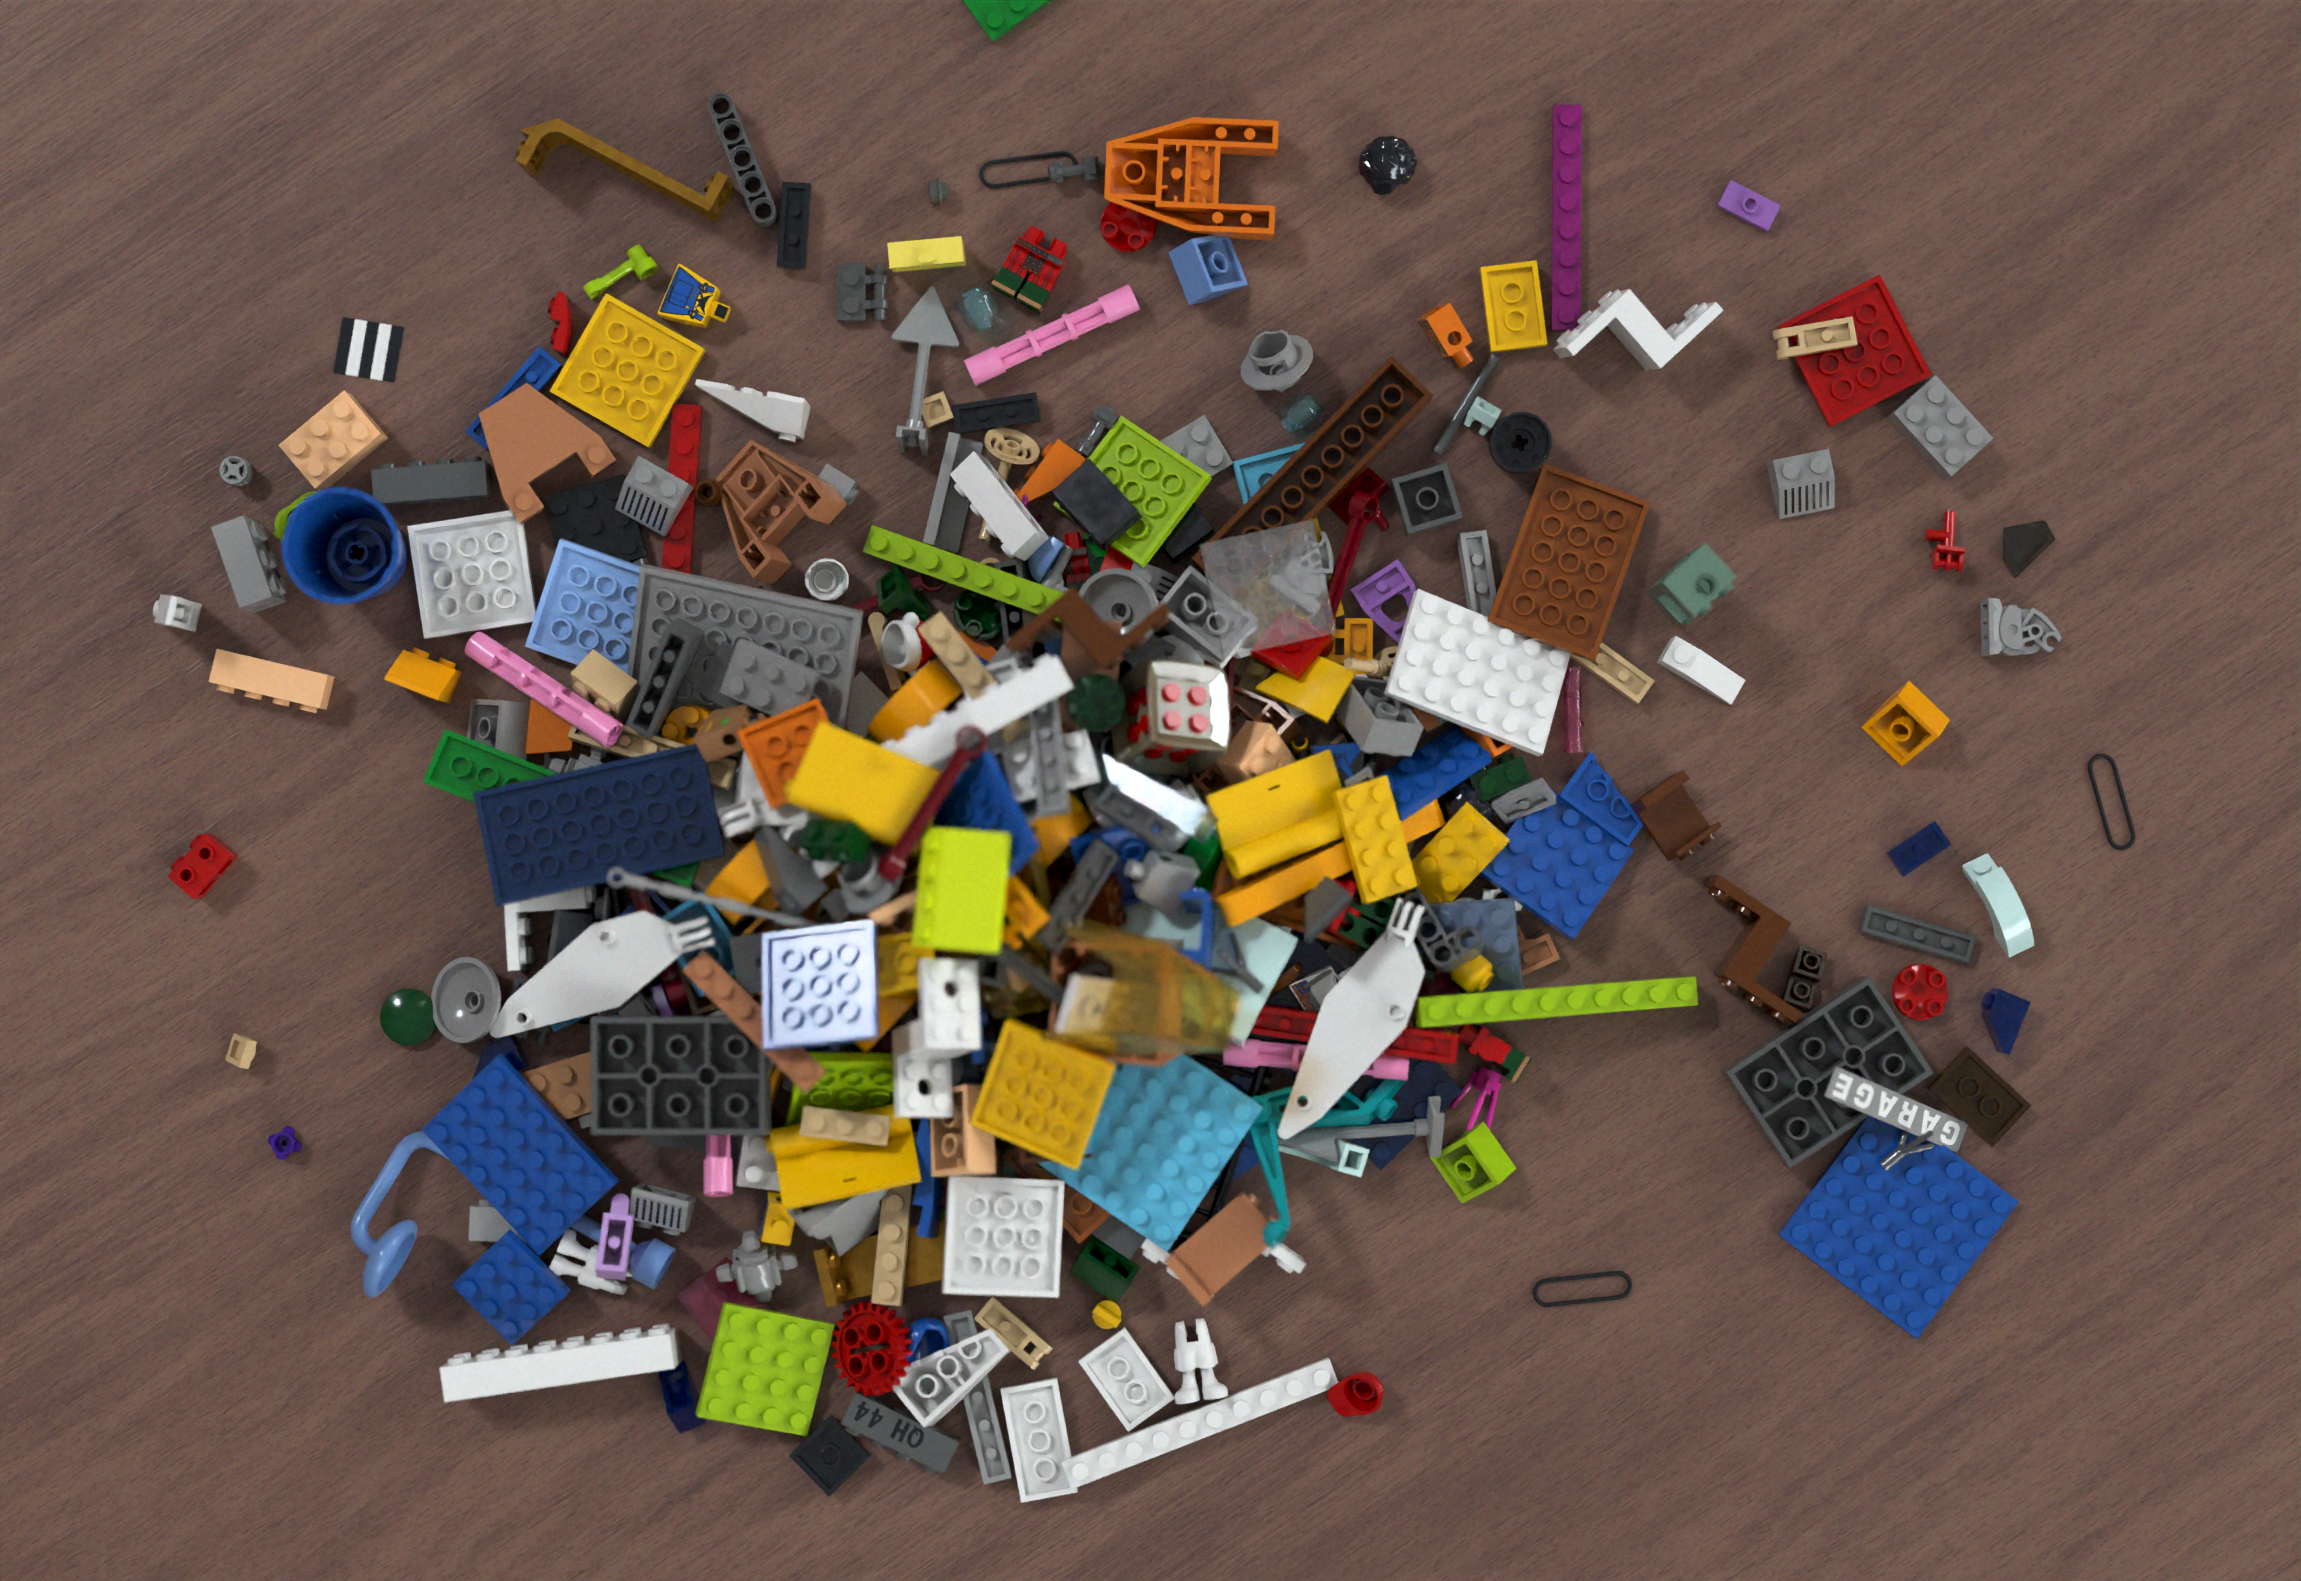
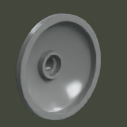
[1079,568,1158,655]
[431,957,501,1043]

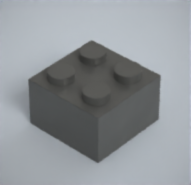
[1389,463,1463,537]

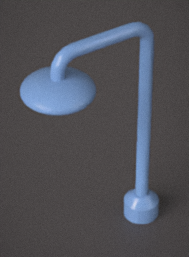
[351,1131,676,1298]

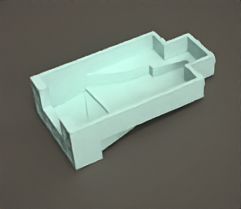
[1117,901,1298,1048]

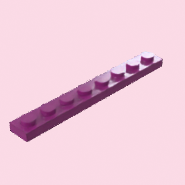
[1551,104,1582,332]

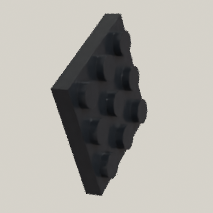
[542,474,648,562]

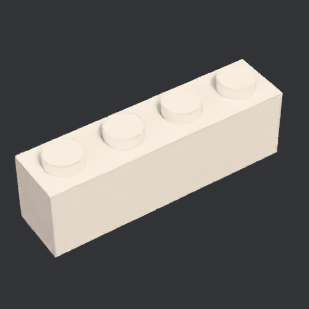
[950,451,1049,561]

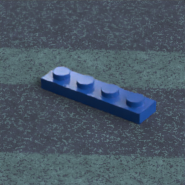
[465,346,562,452]

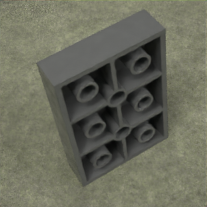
[1720,976,1933,1168]
[591,1015,771,1135]

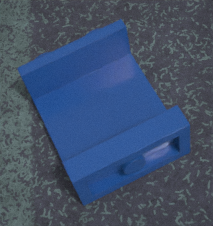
[1175,888,1216,976]

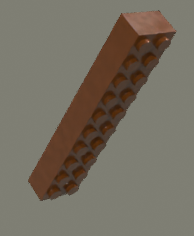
[1192,356,1433,601]

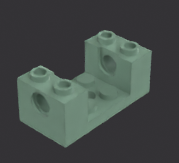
[1645,543,1737,626]

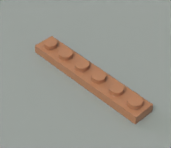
[682,950,826,1094]

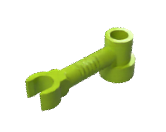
[583,245,659,300]

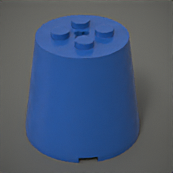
[282,487,407,604]

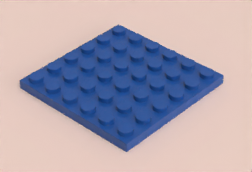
[1777,1116,2019,1339]

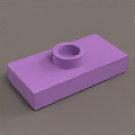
[1716,180,1781,233]

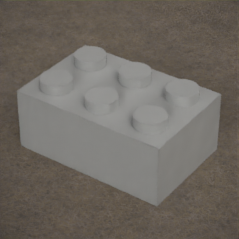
[1886,375,1993,481]
[211,515,288,613]
[1335,676,1424,757]

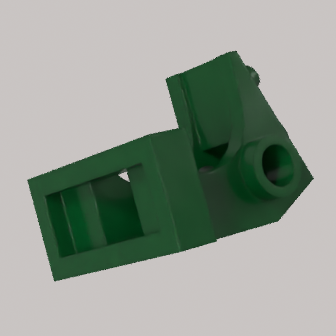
[876,565,933,622]

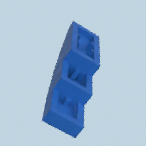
[913,1118,943,1238]

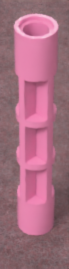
[963,284,1140,386]
[465,632,623,748]
[703,1010,733,1197]
[1223,1038,1410,1081]

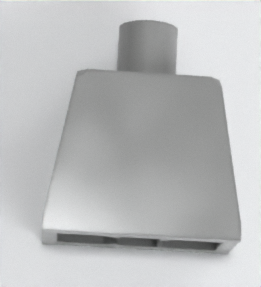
[1124,850,1200,917]

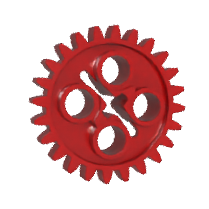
[830,1301,913,1396]

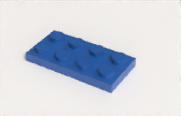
[1375,725,1492,821]

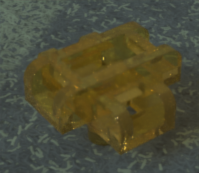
[1234,655,1279,695]

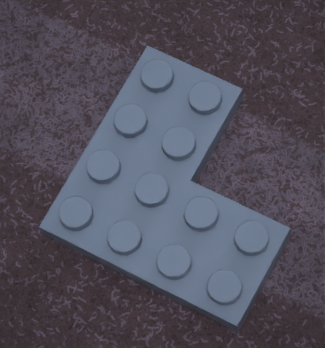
[1400,898,1523,993]

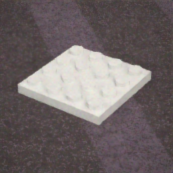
[407,511,537,639]
[942,1176,1064,1297]

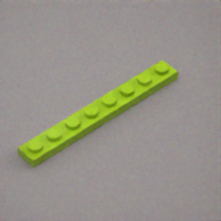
[863,525,1063,622]

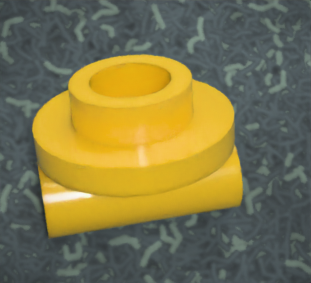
[1092,1300,1122,1329]

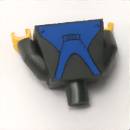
[1291,737,1378,788]

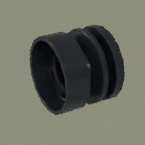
[1488,412,1552,474]

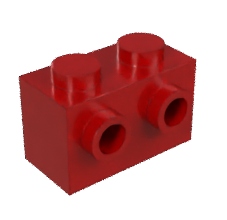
[167,833,238,899]

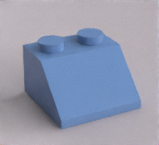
[1168,235,1248,305]

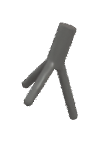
[1212,932,1265,994]
[1879,1130,1934,1171]

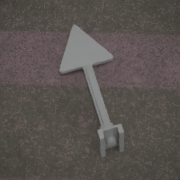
[891,286,959,456]
[1276,1096,1445,1162]

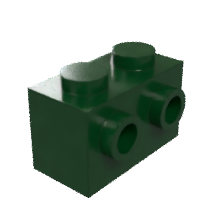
[1466,753,1532,801]
[798,819,873,864]
[1069,1235,1141,1303]

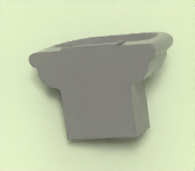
[787,1188,889,1257]

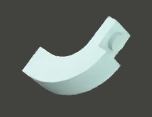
[1962,853,2035,957]
[1276,1129,1370,1177]

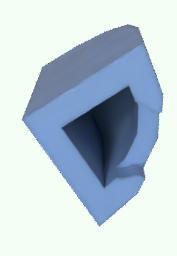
[1028,533,1065,584]

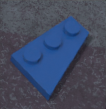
[1558,751,1643,848]

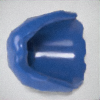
[904,1317,951,1368]

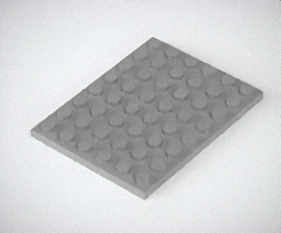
[623,564,863,757]

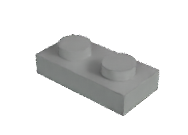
[1491,778,1556,825]

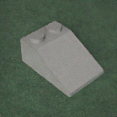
[1158,565,1257,663]

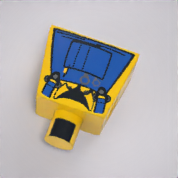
[658,264,731,328]
[758,1190,795,1246]

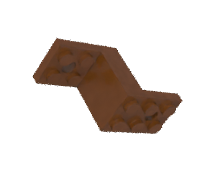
[1004,586,1171,671]
[1704,875,1802,1024]

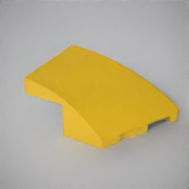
[1255,656,1356,724]

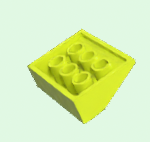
[912,828,1012,954]

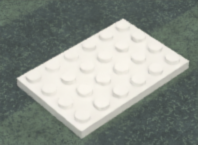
[1384,589,1570,757]

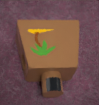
[693,704,766,763]

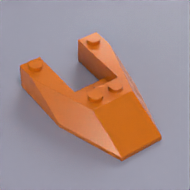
[1104,117,1279,241]

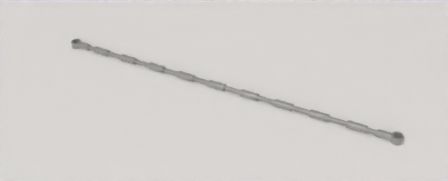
[608,867,1189,1028]

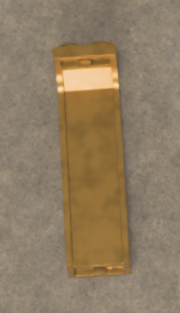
[516,118,735,223]
[813,1219,946,1308]

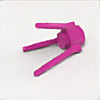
[1450,1066,1502,1130]

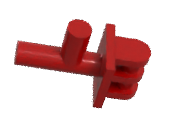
[1925,511,1966,573]

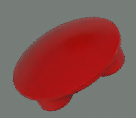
[1100,203,1156,252]
[1892,964,1948,1021]

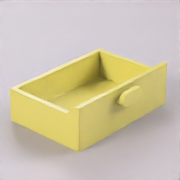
[887,236,966,272]

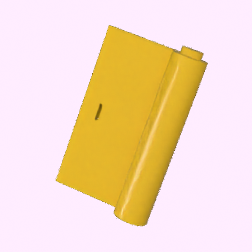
[782,721,941,856]
[1206,749,1344,879]
[765,1104,921,1211]

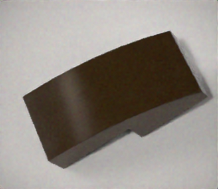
[1782,945,1827,1011]

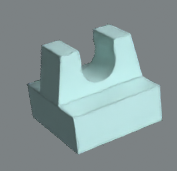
[1464,396,1502,436]

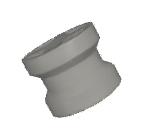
[219,456,254,487]

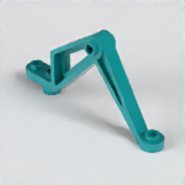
[1248,1078,1406,1249]

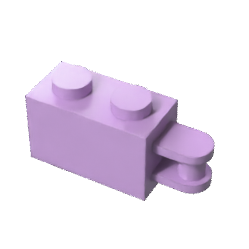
[596,1194,634,1281]

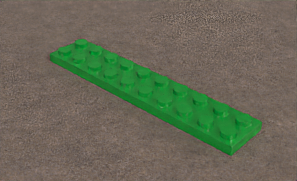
[422,729,702,889]

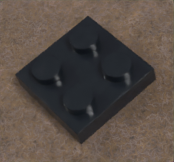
[789,1414,871,1497]

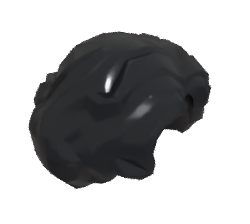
[1358,136,1417,195]
[1437,781,1495,826]

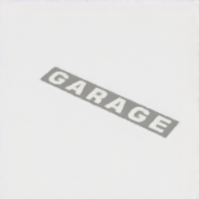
[1824,1066,1968,1153]

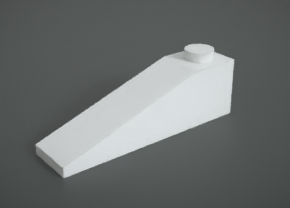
[695,379,810,443]
[893,1328,1010,1427]

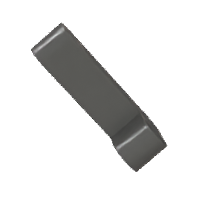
[1394,884,1484,973]

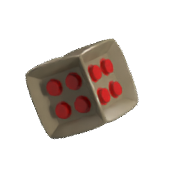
[1112,660,1230,775]

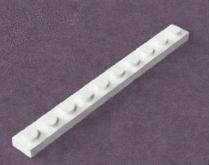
[1061,1357,1338,1489]

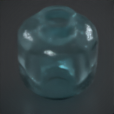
[957,286,999,331]
[1280,393,1323,435]

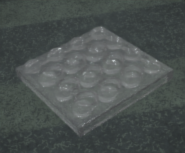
[1199,520,1337,658]

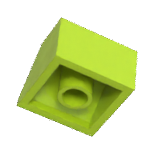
[1430,1121,1516,1204]

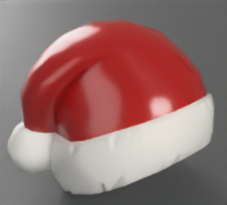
[881,612,935,672]

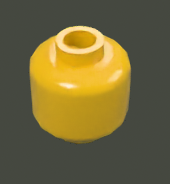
[1451,954,1494,993]

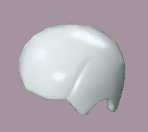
[805,558,849,601]

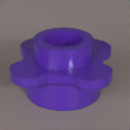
[268,1126,302,1160]

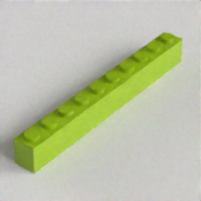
[1411,976,1698,1027]

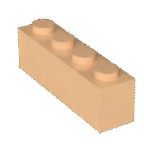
[209,649,335,713]

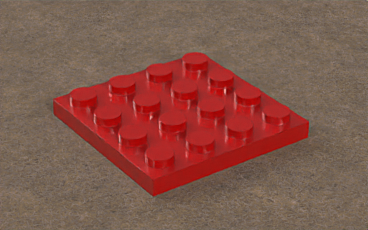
[1777,275,1931,428]

